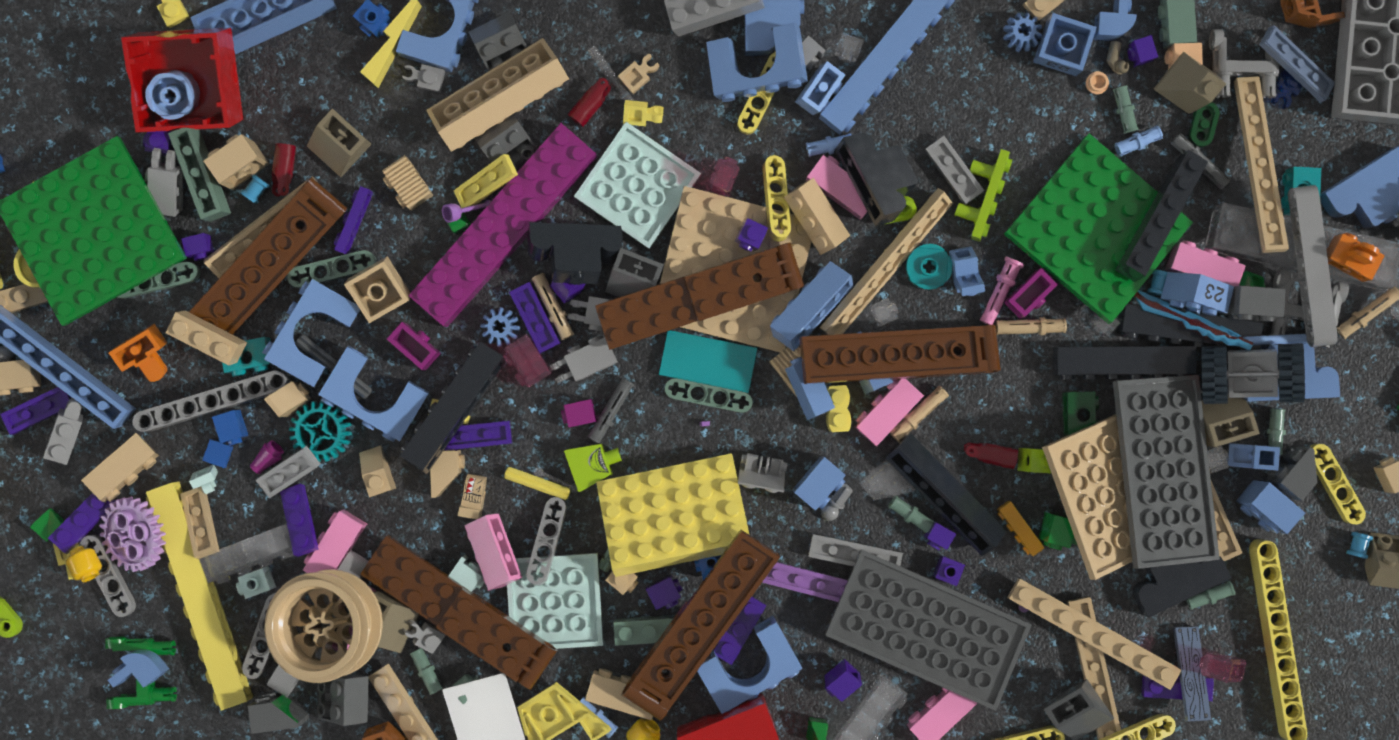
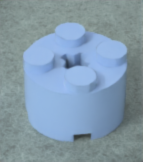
[145,70,200,120]

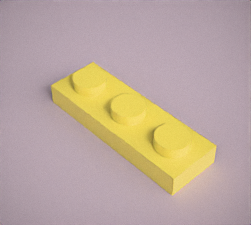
[454,154,518,208]

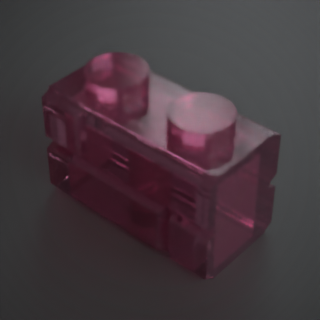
[709,157,740,197]
[503,334,553,388]
[1199,653,1247,682]

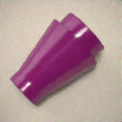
[250,441,284,474]

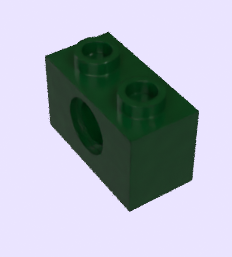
[1062,392,1099,437]

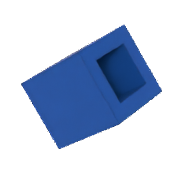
[212,410,249,446]

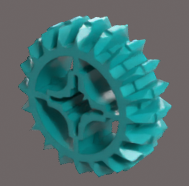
[289,401,352,462]

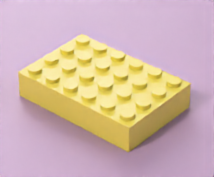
[596,453,750,577]

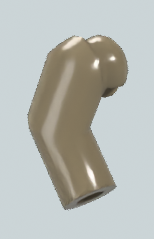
[1106,41,1129,75]

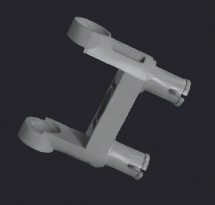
[1209,29,1283,99]
[1270,269,1349,348]

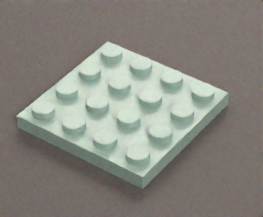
[574,122,701,249]
[507,553,603,649]

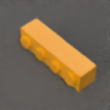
[997,501,1044,556]

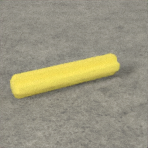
[504,467,571,500]

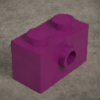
[1003,268,1058,319]
[387,322,441,370]

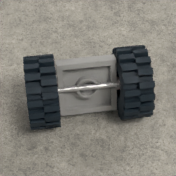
[1202,344,1305,404]

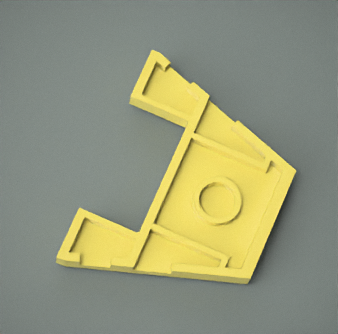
[517,682,612,740]

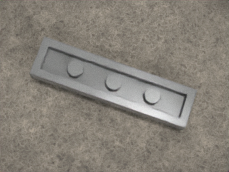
[808,534,903,566]

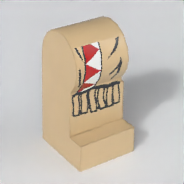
[458,474,487,519]

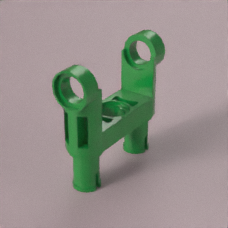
[105,637,177,709]

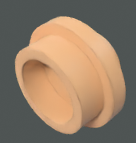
[1086,71,1109,95]

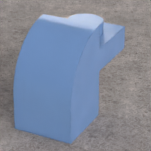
[1093,0,1137,41]
[949,246,985,296]
[1227,443,1280,471]
[108,650,169,688]

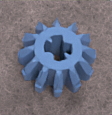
[1003,13,1042,52]
[480,307,520,347]

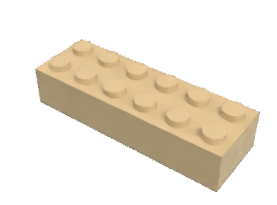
[426,38,569,152]

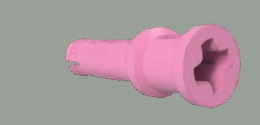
[980,257,1024,325]

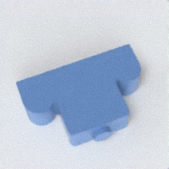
[745,0,804,56]
[1320,146,1399,228]
[1244,343,1340,401]

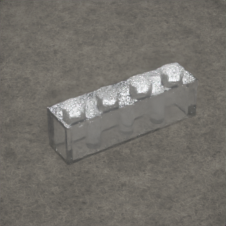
[199,524,294,585]
[833,673,908,740]

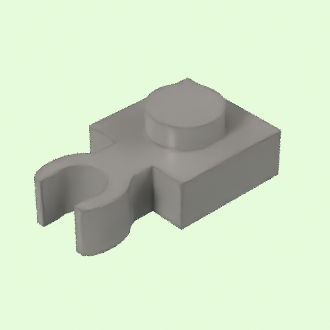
[403,64,445,93]
[402,620,445,654]

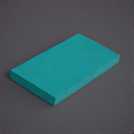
[659,330,757,393]

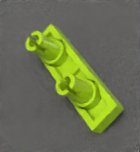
[955,149,1012,242]

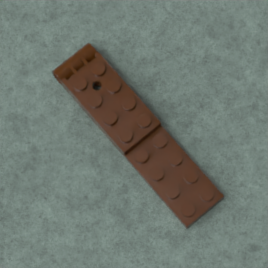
[189,177,347,358]
[595,242,804,350]
[799,325,1001,384]
[621,529,780,721]
[360,535,558,689]

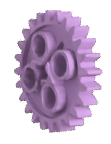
[99,496,166,572]

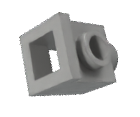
[802,35,826,70]

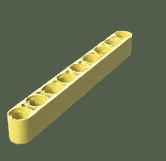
[1249,539,1307,740]

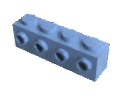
[770,261,854,351]

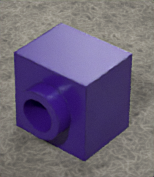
[1127,35,1158,67]
[181,233,214,261]
[924,522,956,550]
[933,555,965,586]

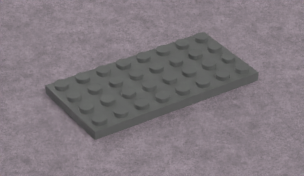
[1113,375,1220,569]
[824,550,1031,711]

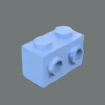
[795,61,845,115]

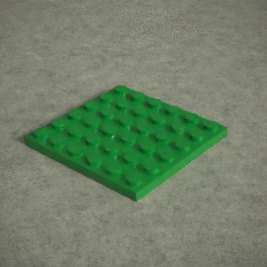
[1004,133,1193,324]
[0,136,187,326]

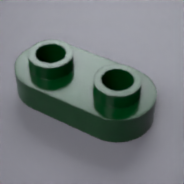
[1188,102,1220,148]

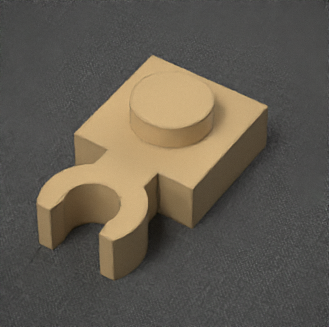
[618,54,659,94]

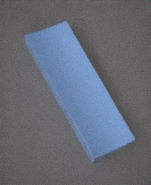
[190,0,337,54]

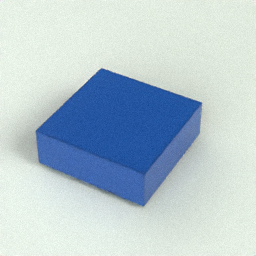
[202,439,234,468]

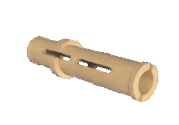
[531,273,574,340]
[1336,286,1399,339]
[995,317,1067,335]
[890,386,949,442]

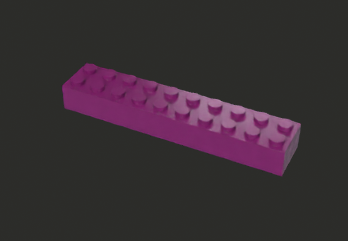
[408,123,597,327]

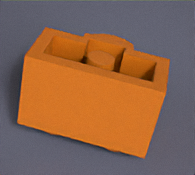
[1327,233,1385,282]
[109,324,168,382]

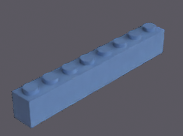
[819,0,955,135]
[0,305,136,429]

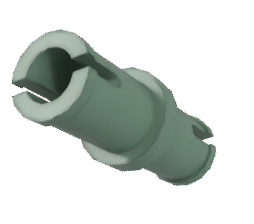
[1113,85,1139,134]
[1267,408,1286,455]
[888,496,934,533]
[1186,581,1235,610]
[410,648,443,695]

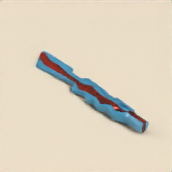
[1134,290,1254,351]

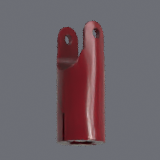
[568,78,611,127]
[272,143,296,196]
[964,442,1018,469]

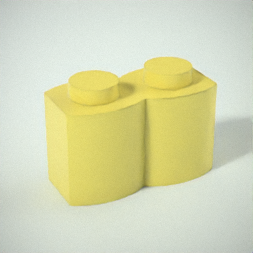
[826,385,851,432]

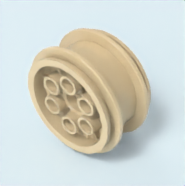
[265,569,383,683]

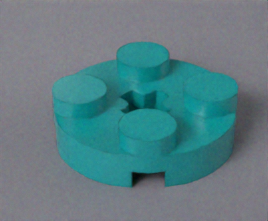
[906,244,953,290]

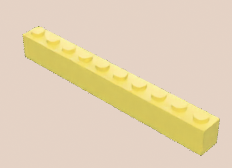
[146,482,253,711]

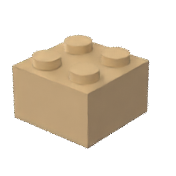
[203,134,270,190]
[344,256,410,323]

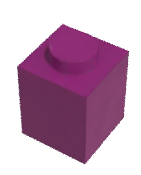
[561,399,597,427]

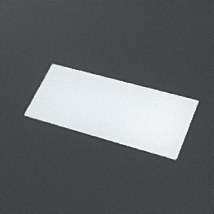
[442,673,525,740]

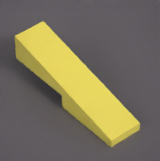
[360,0,422,88]

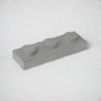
[924,136,984,205]
[256,445,321,498]

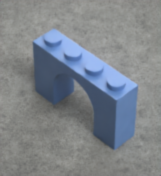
[396,0,479,73]
[706,23,808,102]
[262,279,360,387]
[785,331,893,420]
[318,346,429,442]
[697,616,803,714]

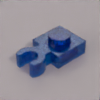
[1271,68,1302,109]

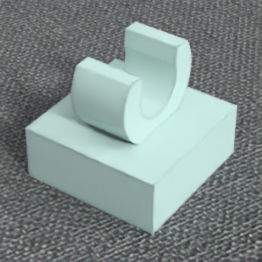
[189,465,218,494]

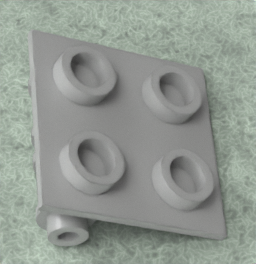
[738,453,787,493]

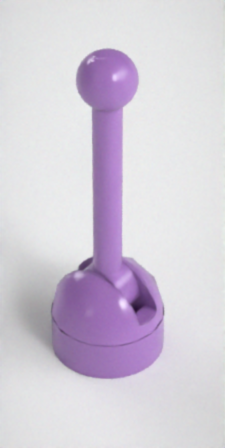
[442,200,491,223]

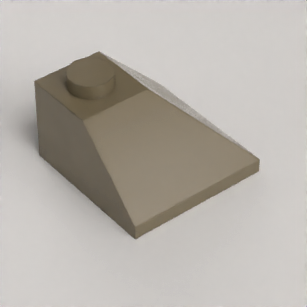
[1154,51,1226,114]

